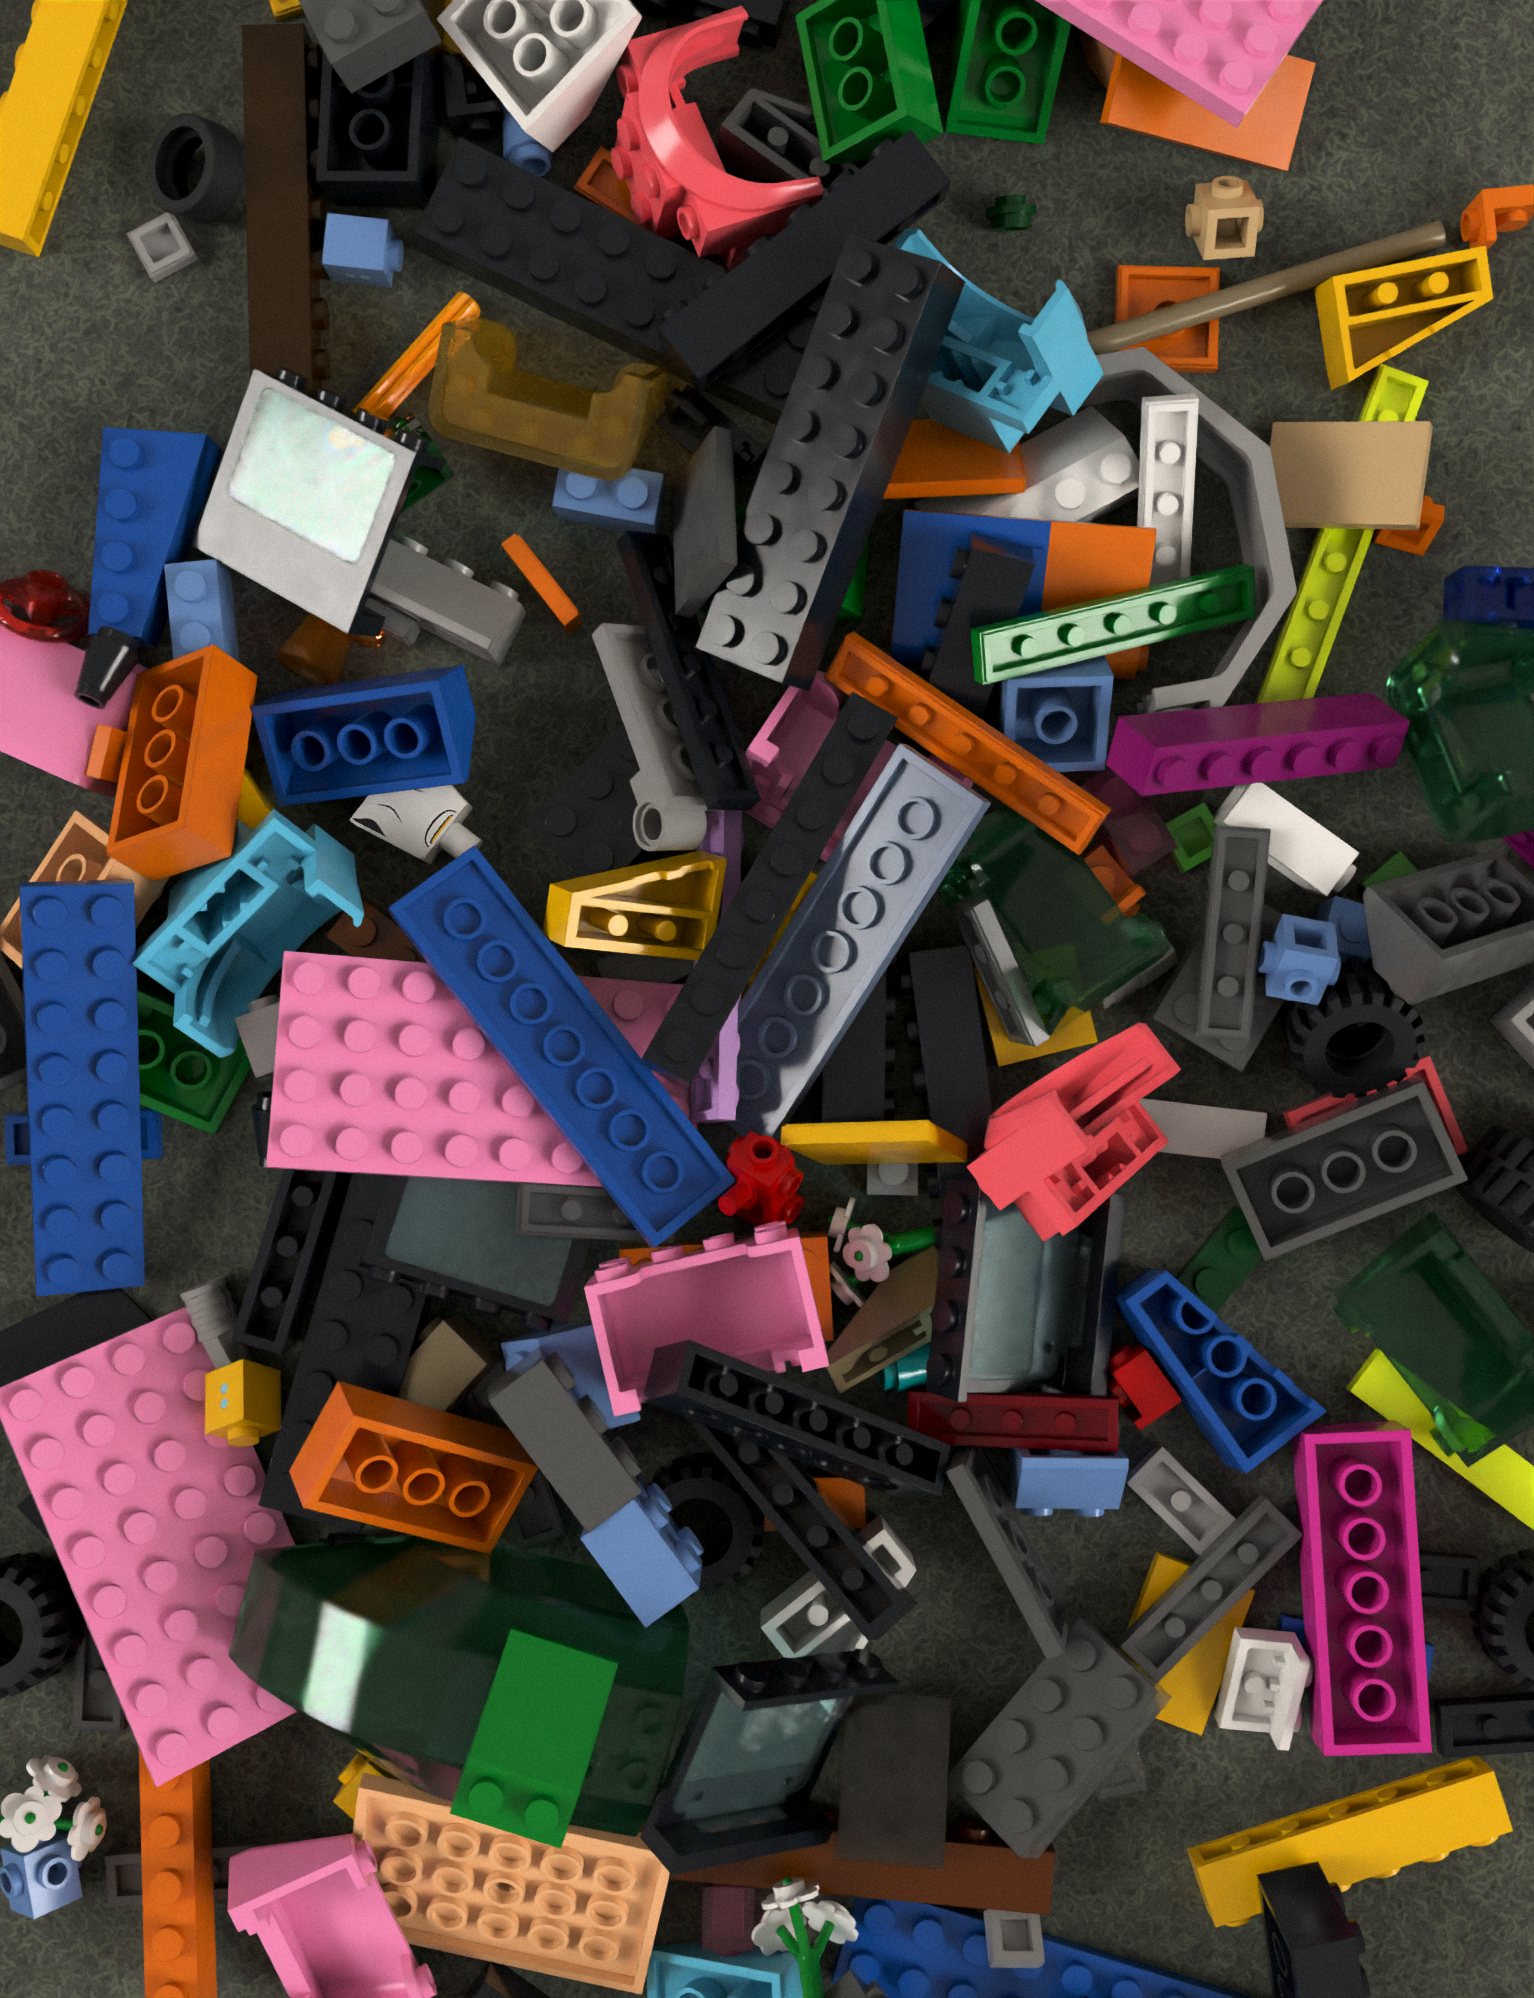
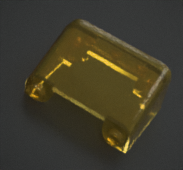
[428,315,670,481]

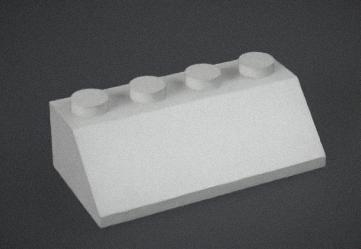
[914,406,1139,523]

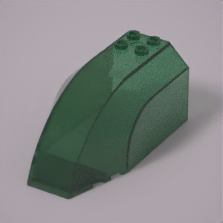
[228,1534,690,1837]

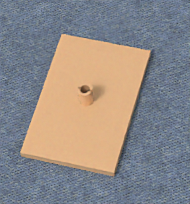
[353,1773,670,1995]

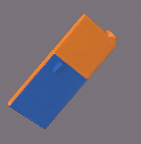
[889,509,1157,680]

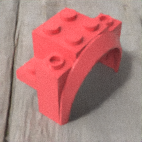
[611,6,824,271]
[967,1023,1181,1242]

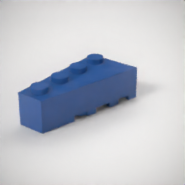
[88,427,222,648]
[1115,1268,1327,1474]

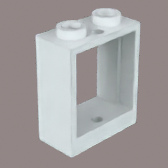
[1213,782,1359,896]

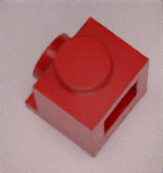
[1107,1342,1182,1430]

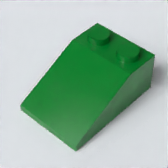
[944,0,1071,145]
[137,979,251,1135]
[450,1625,619,1849]

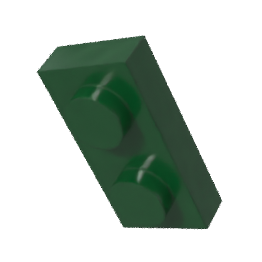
[1175,1206,1263,1313]

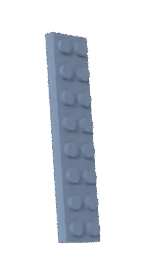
[725,743,991,1140]

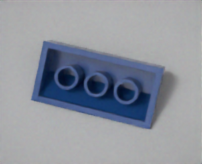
[251,665,476,807]

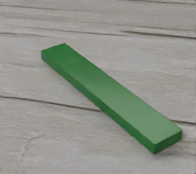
[971,564,1255,685]

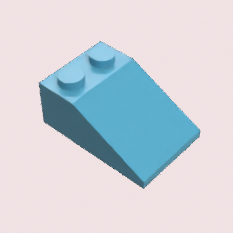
[646,1940,803,1998]

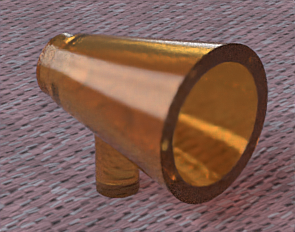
[275,613,384,685]

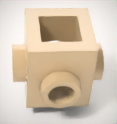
[1185,176,1264,260]

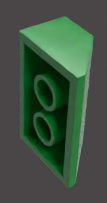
[795,0,943,165]

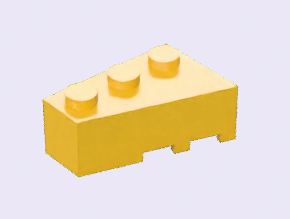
[1314,246,1493,390]
[543,850,727,961]

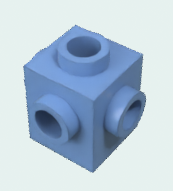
[1257,914,1341,1005]
[0,1830,83,1919]

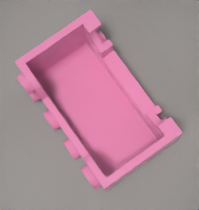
[584,1220,829,1417]

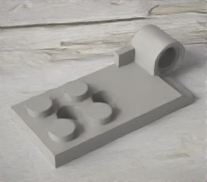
[592,623,725,851]

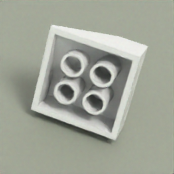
[437,0,642,152]

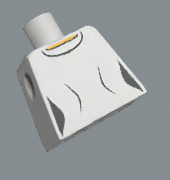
[349,785,483,864]

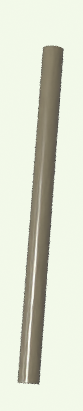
[1086,221,1446,355]

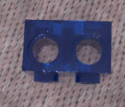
[1443,565,1534,633]

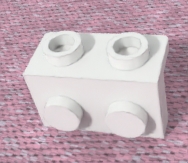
[1214,1627,1313,1751]

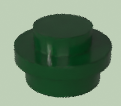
[985,195,1037,232]

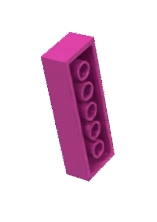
[1292,1420,1432,1756]

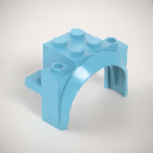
[892,228,1104,453]
[132,809,364,1058]

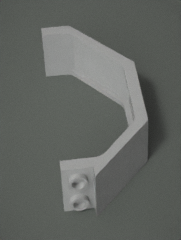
[1080,347,1297,714]

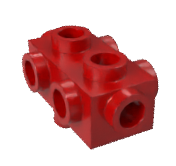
[718,1130,804,1226]

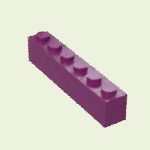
[1106,693,1410,796]

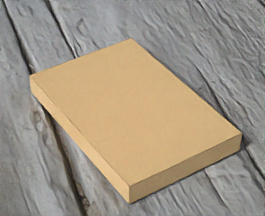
[1270,421,1433,530]

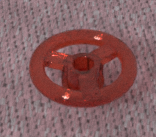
[0,570,90,643]

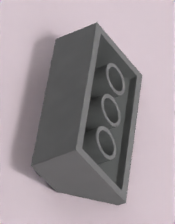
[1363,850,1534,1005]

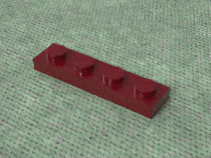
[908,1388,1119,1452]

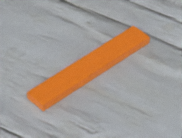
[824,631,1111,855]

